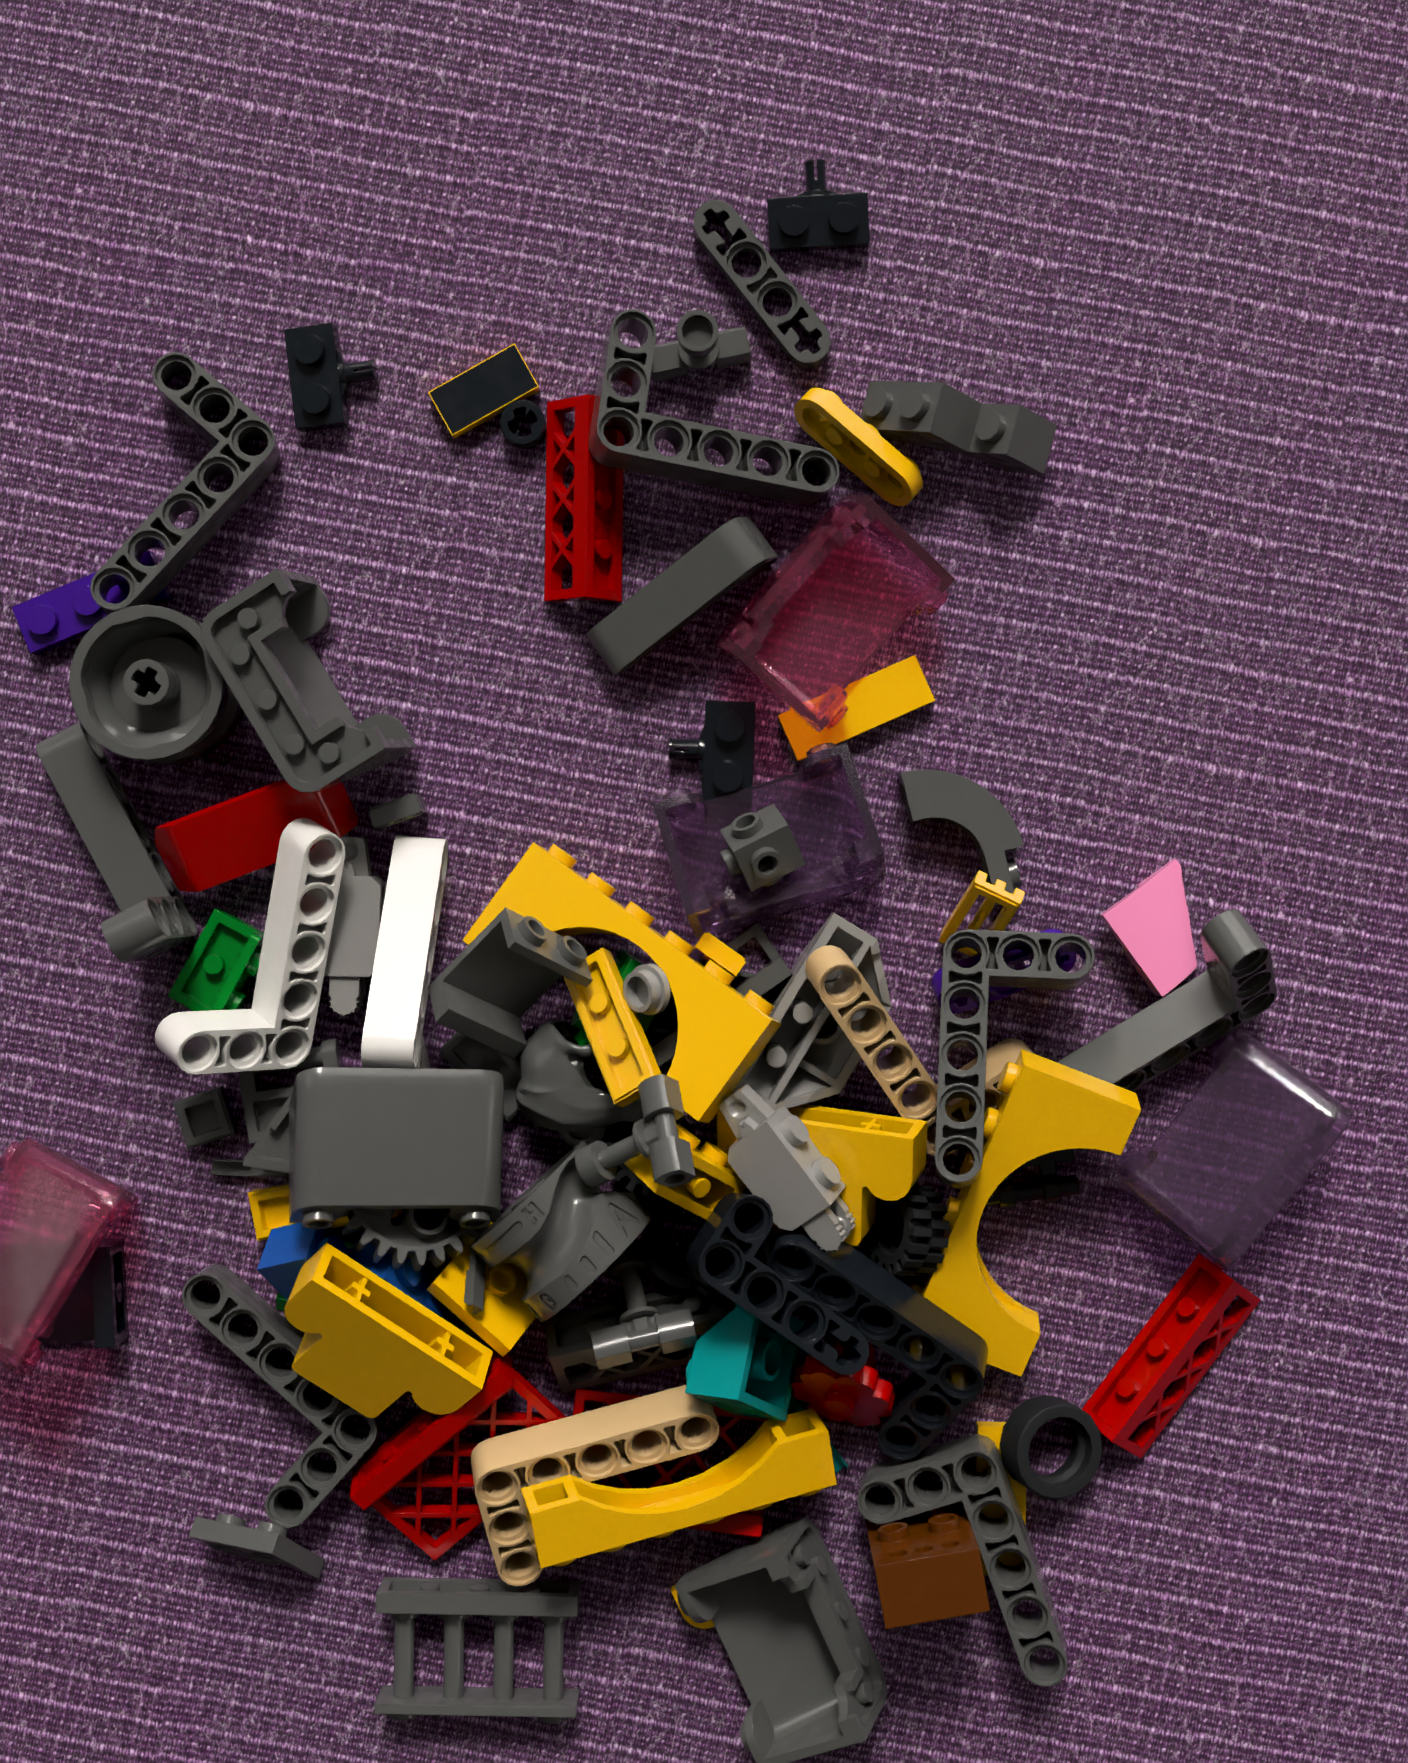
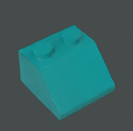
[685,1296,805,1422]

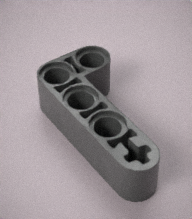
[585,516,779,676]

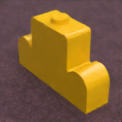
[717,1104,928,1246]
[284,1243,493,1418]

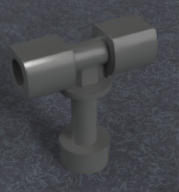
[651,310,751,382]
[575,1074,696,1188]
[590,1244,697,1370]

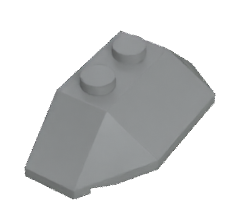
[733,912,892,1110]

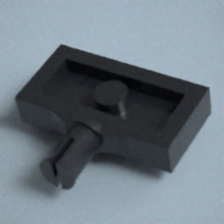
[767,159,870,253]
[284,322,378,432]
[669,700,756,802]

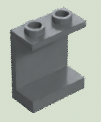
[428,907,593,1058]

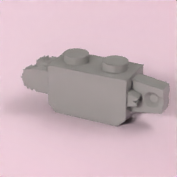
[324,837,387,1017]
[718,1084,856,1252]

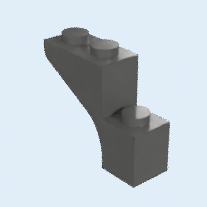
[860,381,1057,474]

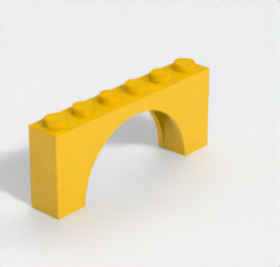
[463,842,781,1123]
[910,1049,1141,1377]

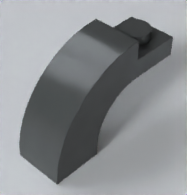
[897,769,1024,905]

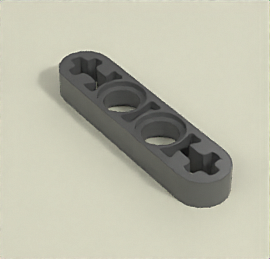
[693,200,831,369]

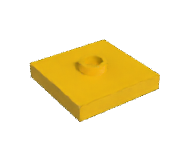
[426,1222,536,1357]

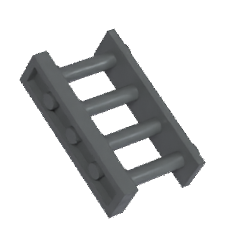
[374,1577,581,1724]

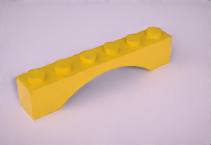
[521,1408,837,1569]

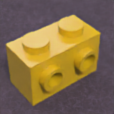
[624,1123,747,1220]

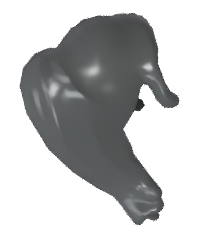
[515,1018,643,1132]

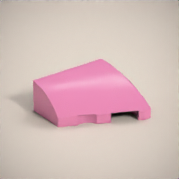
[1100,859,1197,997]

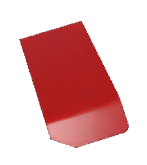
[155,779,359,892]

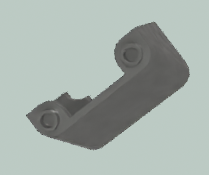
[201,568,417,792]
[289,1067,504,1229]
[675,1517,887,1763]

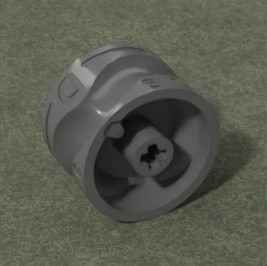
[69,605,243,765]
[471,1140,653,1322]

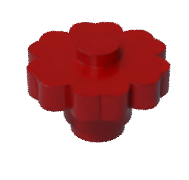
[791,1339,896,1426]

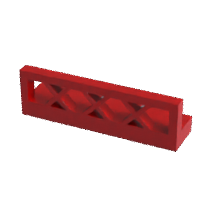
[544,394,624,603]
[1082,1254,1261,1459]

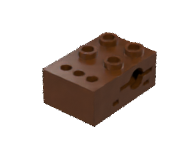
[865,1502,990,1629]

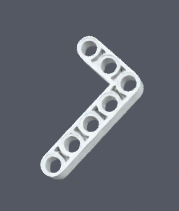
[155,818,345,1075]
[361,835,448,1069]

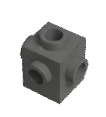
[720,803,806,892]

